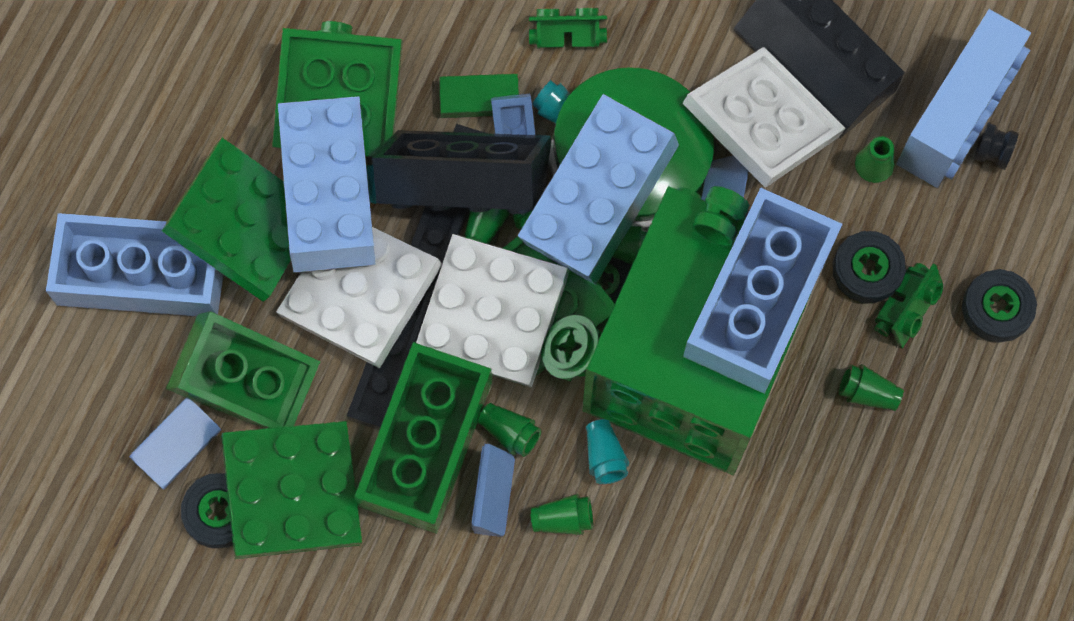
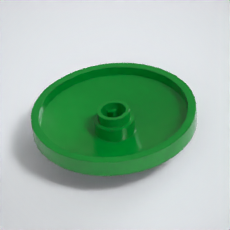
[553,67,714,221]

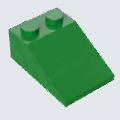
[166,311,320,429]

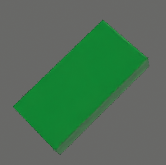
[440,74,519,118]

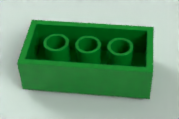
[354,342,493,534]

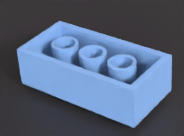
[896,9,1031,188]
[518,94,679,285]
[278,96,376,272]
[683,188,842,394]
[46,213,223,316]

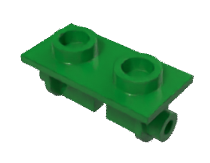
[529,8,607,49]
[874,263,943,349]

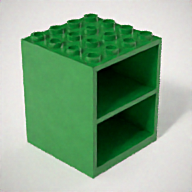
[582,186,812,476]

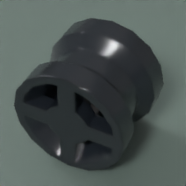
[974,123,1019,170]

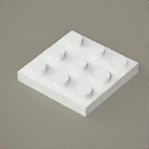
[683,47,845,188]
[276,227,442,368]
[416,234,570,387]

